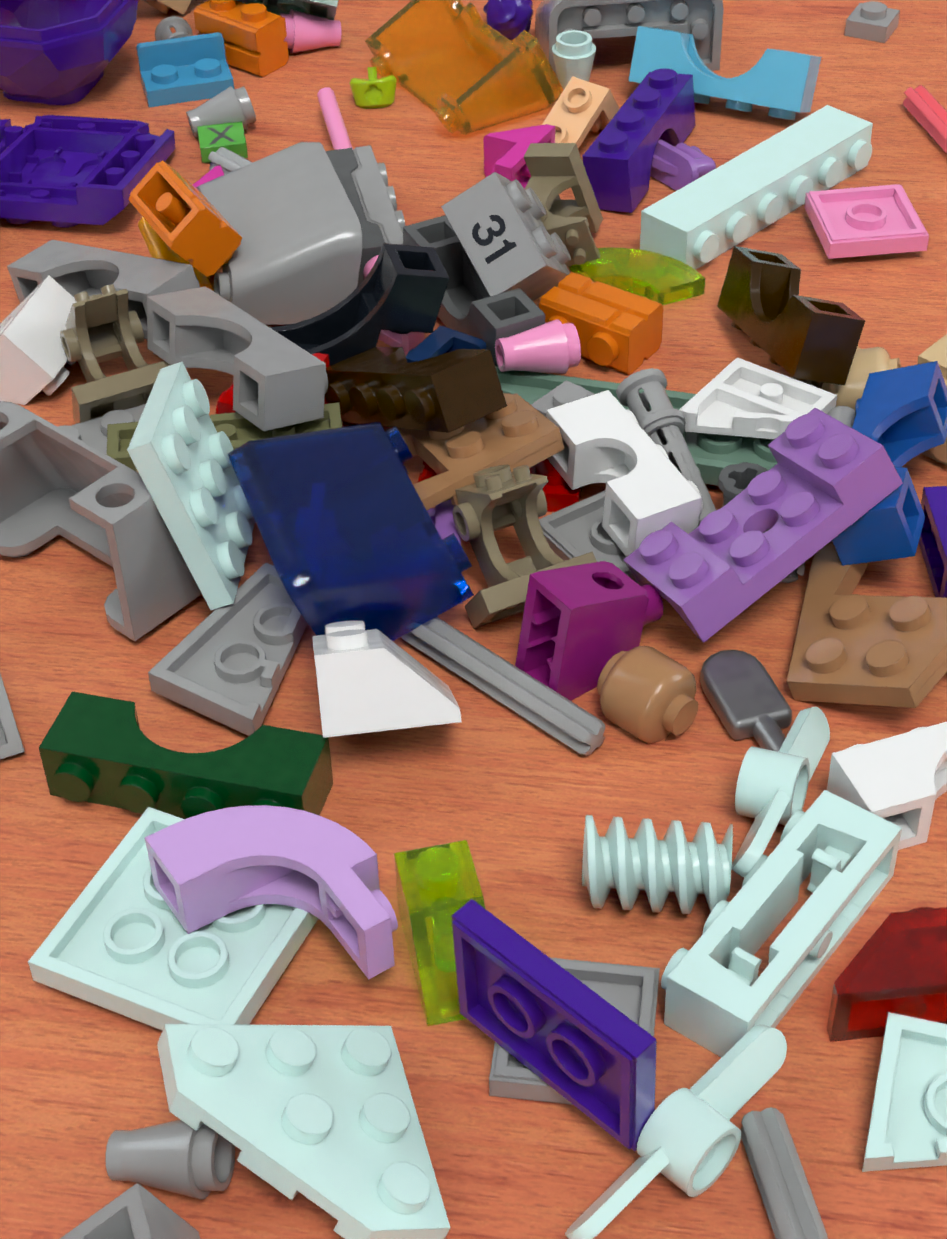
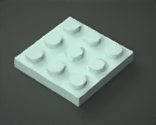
[127,362,260,610]
[28,807,318,1031]

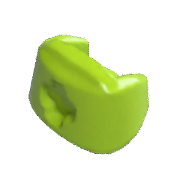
[350,67,397,109]

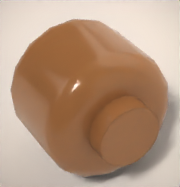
[597,646,698,744]

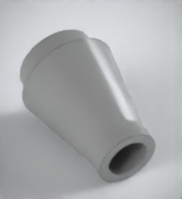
[186,86,257,138]
[105,1120,235,1200]

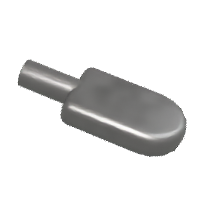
[700,650,792,752]

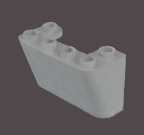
[0,401,202,641]

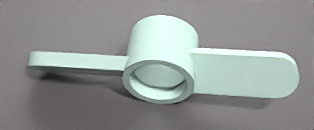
[731,706,830,877]
[565,1025,787,1239]

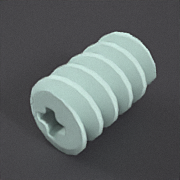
[582,815,733,914]

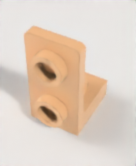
[542,76,619,149]

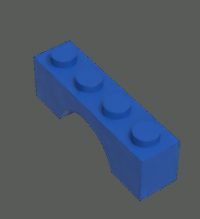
[830,361,947,566]

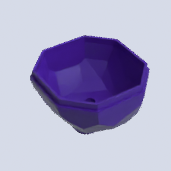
[0,0,138,105]

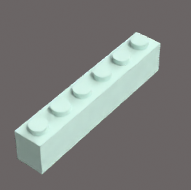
[640,105,873,276]

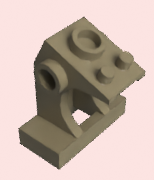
[524,143,603,267]
[60,284,170,424]
[453,464,597,629]

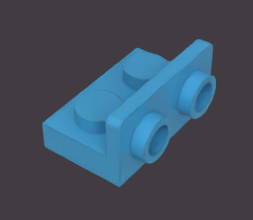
[136,32,235,107]

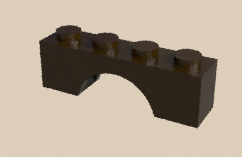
[717,246,865,388]
[325,347,507,433]

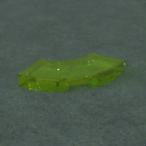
[568,247,705,305]

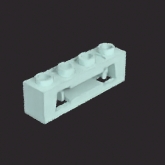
[661,790,902,1058]

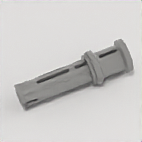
[616,368,716,526]

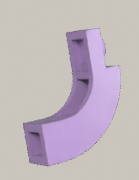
[145,805,398,979]

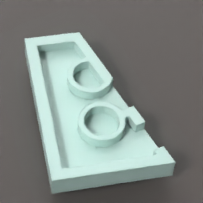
[862,1012,947,1172]

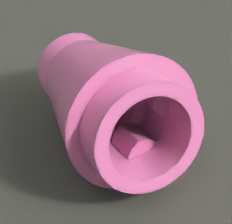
[280,10,341,54]
[495,319,581,374]

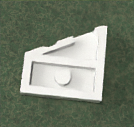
[679,357,837,439]

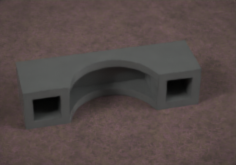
[403,215,545,367]

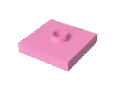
[804,184,929,259]

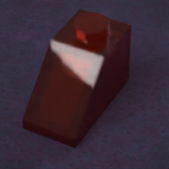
[827,907,947,1042]

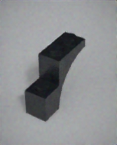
[270,243,449,366]

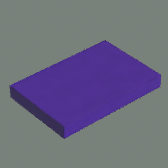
[452,899,657,1152]

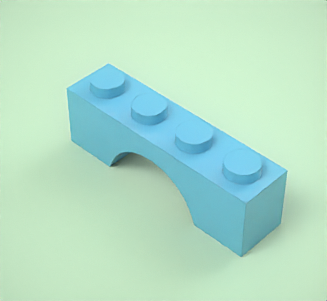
[628,26,821,120]

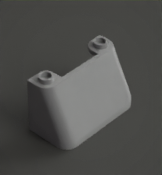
[535,0,724,83]
[196,142,362,325]

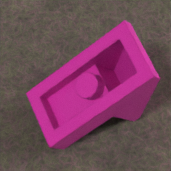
[483,124,555,189]

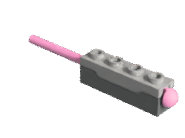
[317,87,405,287]

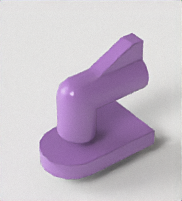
[650,139,716,191]

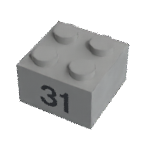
[441,172,571,301]

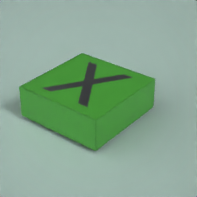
[197,122,248,163]

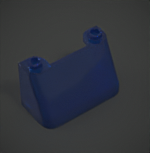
[228,421,474,641]

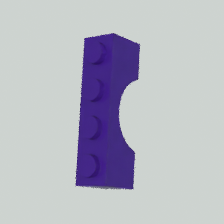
[582,68,696,213]

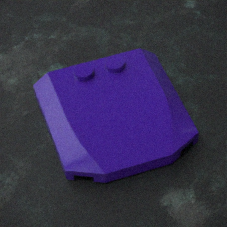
[0,115,176,227]

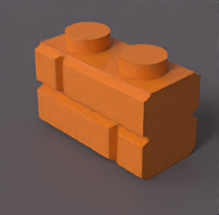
[193,0,289,77]
[129,161,242,277]
[539,272,664,375]

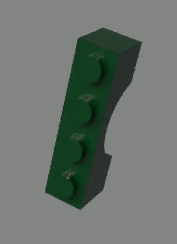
[39,691,333,819]

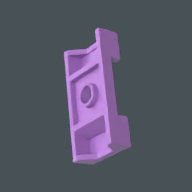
[624,408,903,643]

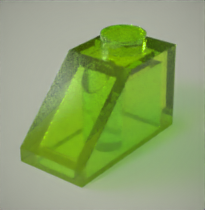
[394,840,485,1026]

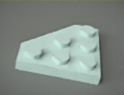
[157,1024,451,1239]

